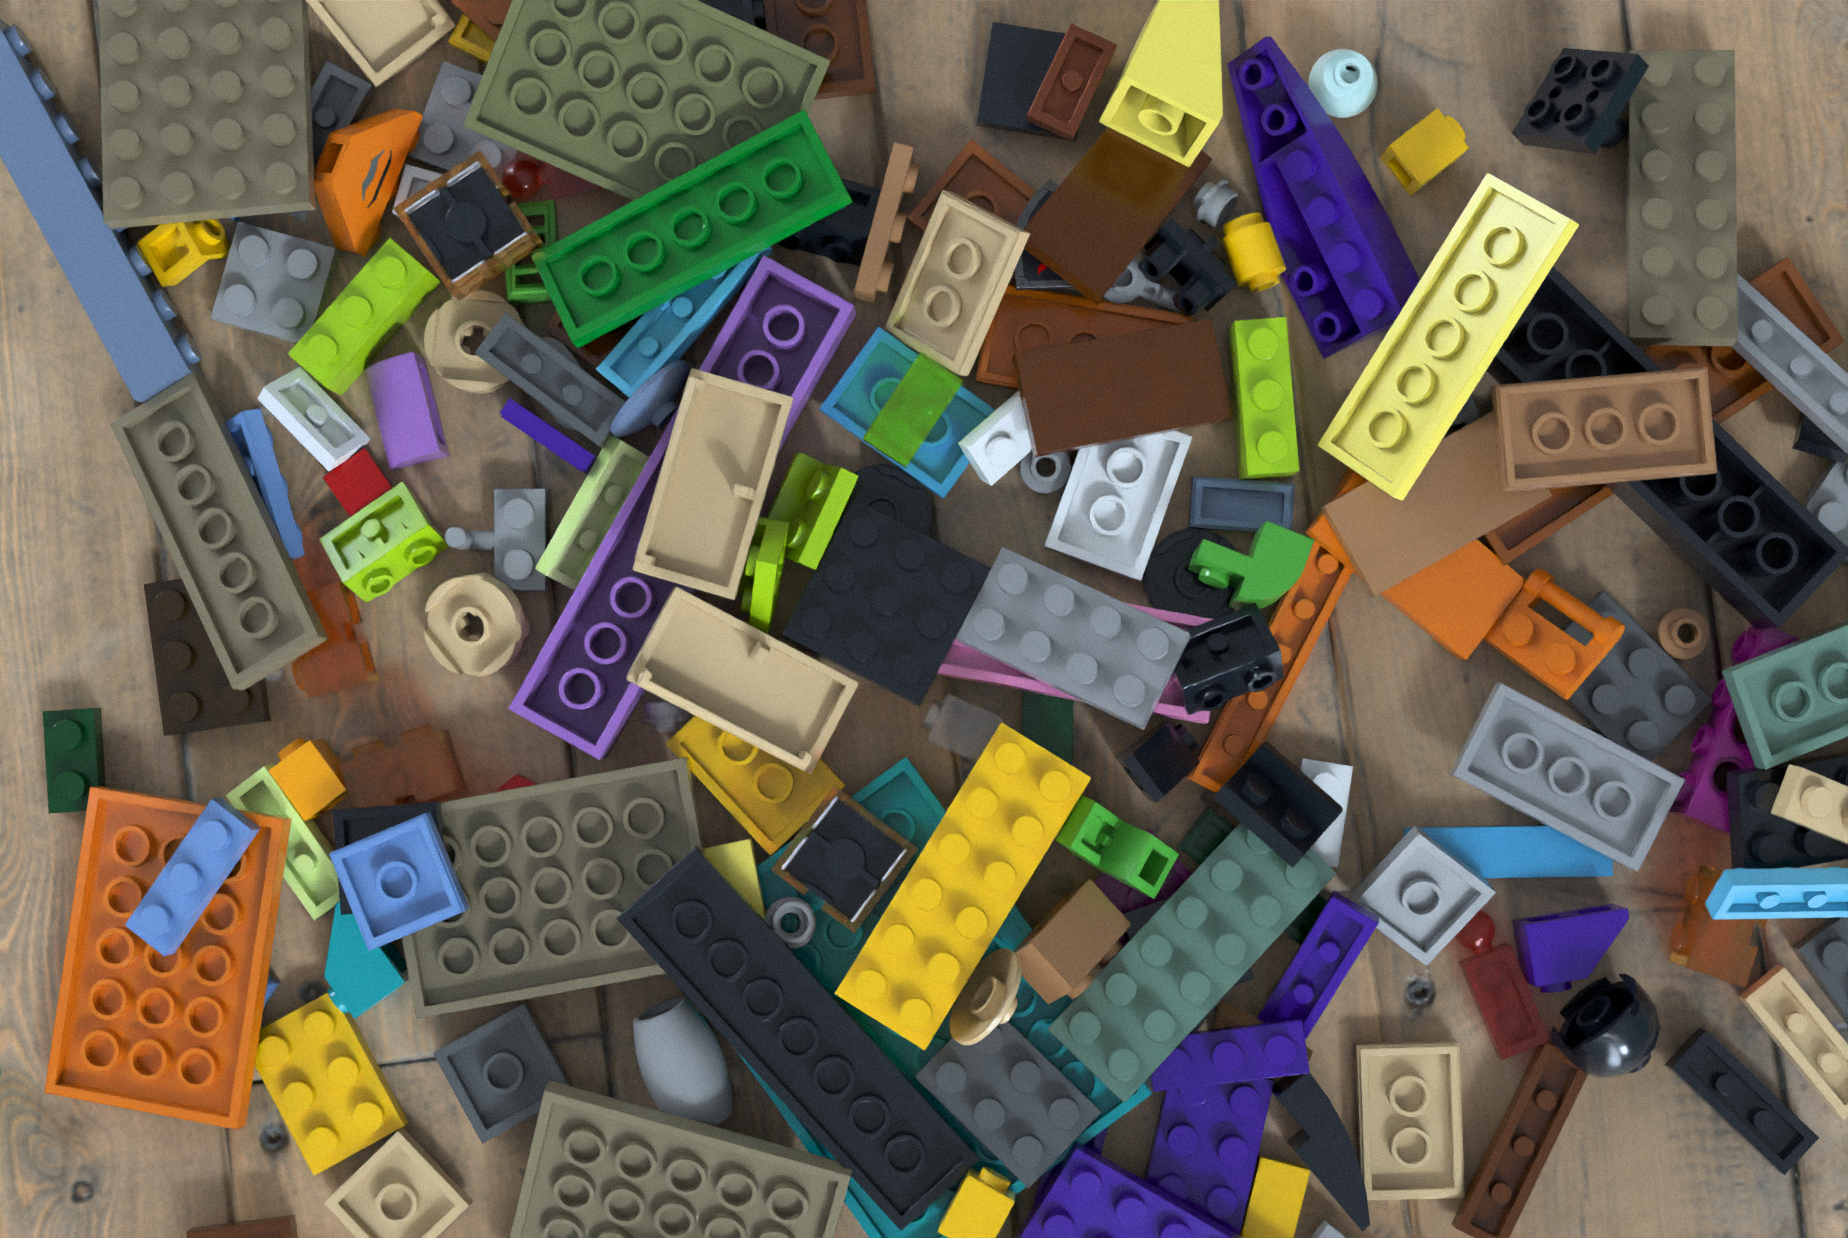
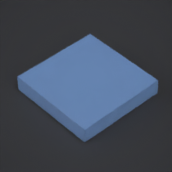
[329,812,470,951]

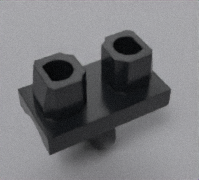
[1138,218,1237,318]

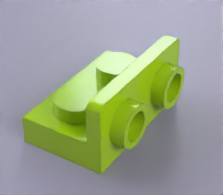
[765,452,859,570]
[319,481,449,602]
[737,517,789,635]

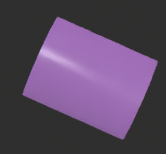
[365,351,450,471]

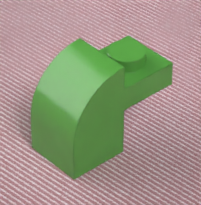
[1188,521,1314,610]
[1056,795,1179,899]

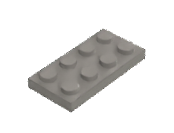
[956,547,1190,730]
[1449,683,1685,872]

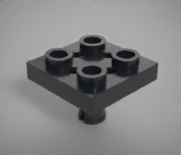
[1512,48,1649,154]

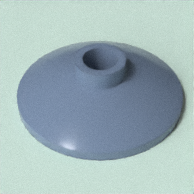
[610,360,690,438]

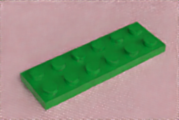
[531,109,853,348]

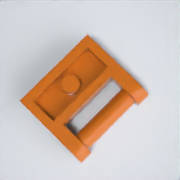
[1483,567,1625,701]

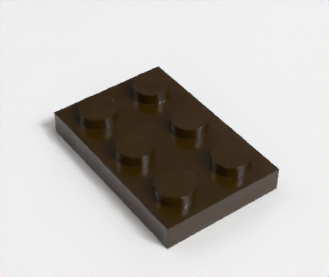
[144,579,271,736]

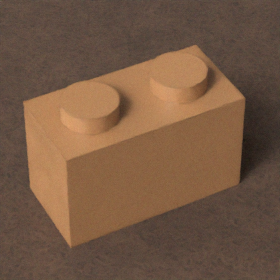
[1013,878,1132,1005]

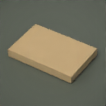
[883,190,1030,376]
[1354,1040,1465,1200]

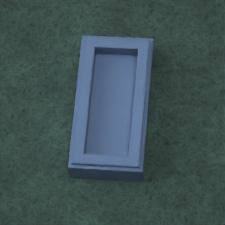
[1188,476,1295,533]

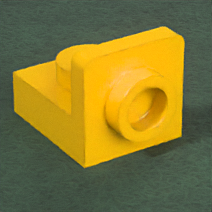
[137,219,231,287]

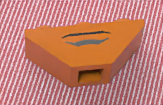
[314,108,423,257]

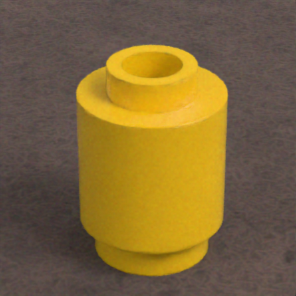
[1222,212,1286,293]

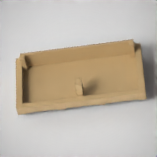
[305,0,456,89]
[632,368,794,600]
[626,586,859,774]

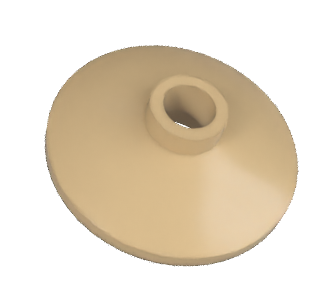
[949,948,1022,1045]

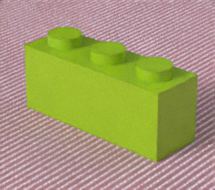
[288,238,441,396]
[1226,317,1299,480]

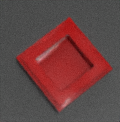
[323,448,394,517]

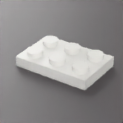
[1044,431,1192,582]

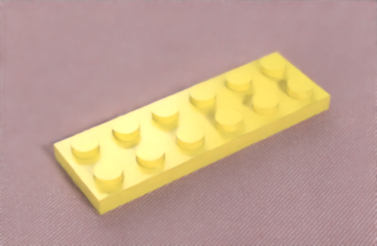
[1317,173,1579,501]

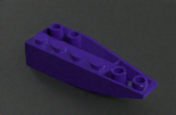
[1227,36,1420,359]

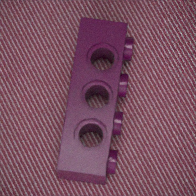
[1669,626,1799,837]

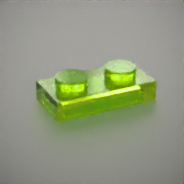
[863,352,964,468]

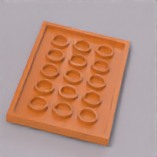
[44,786,292,1130]

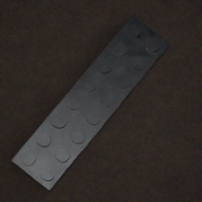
[616,845,979,1231]

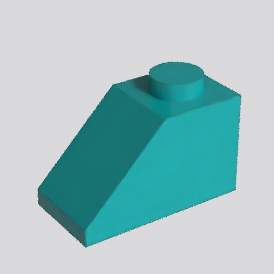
[324,901,409,1019]

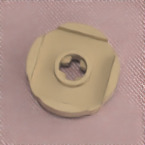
[424,289,527,394]
[424,572,530,677]

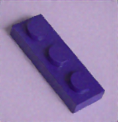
[1256,891,1379,1040]
[1151,1018,1310,1092]

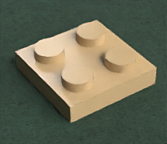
[323,1127,473,1238]

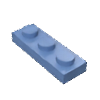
[226,409,305,562]
[125,797,261,956]

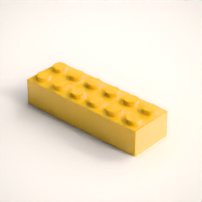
[835,722,1091,1051]

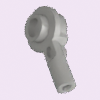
[1103,258,1183,314]

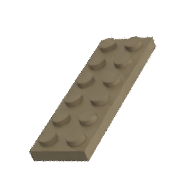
[1626,50,1738,347]
[110,372,329,691]

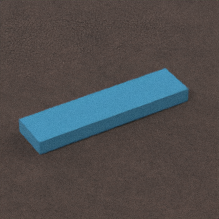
[1403,825,1613,878]

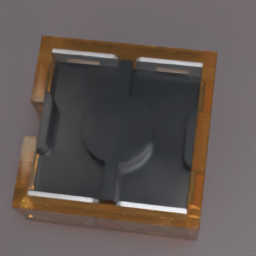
[393,150,544,301]
[771,785,919,933]

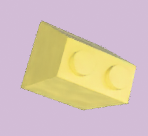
[1098,0,1223,167]

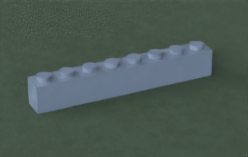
[0,19,205,403]

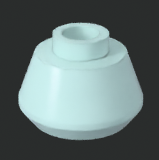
[1308,49,1378,118]

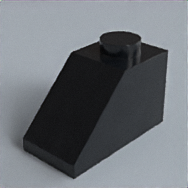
[1115,721,1200,803]

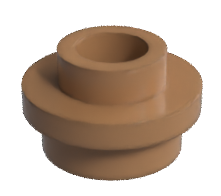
[1656,608,1710,659]

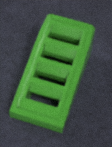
[505,200,559,306]

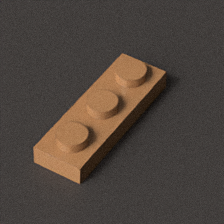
[854,142,921,304]

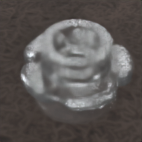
[639,698,690,733]

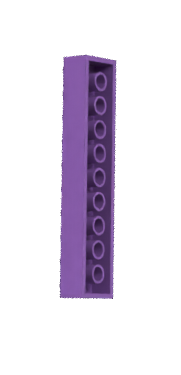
[508,255,856,760]

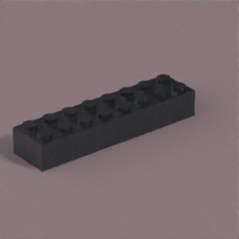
[1486,267,1848,629]

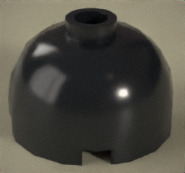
[1550,974,1660,1077]

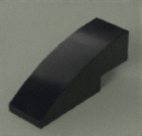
[1272,1073,1370,1231]

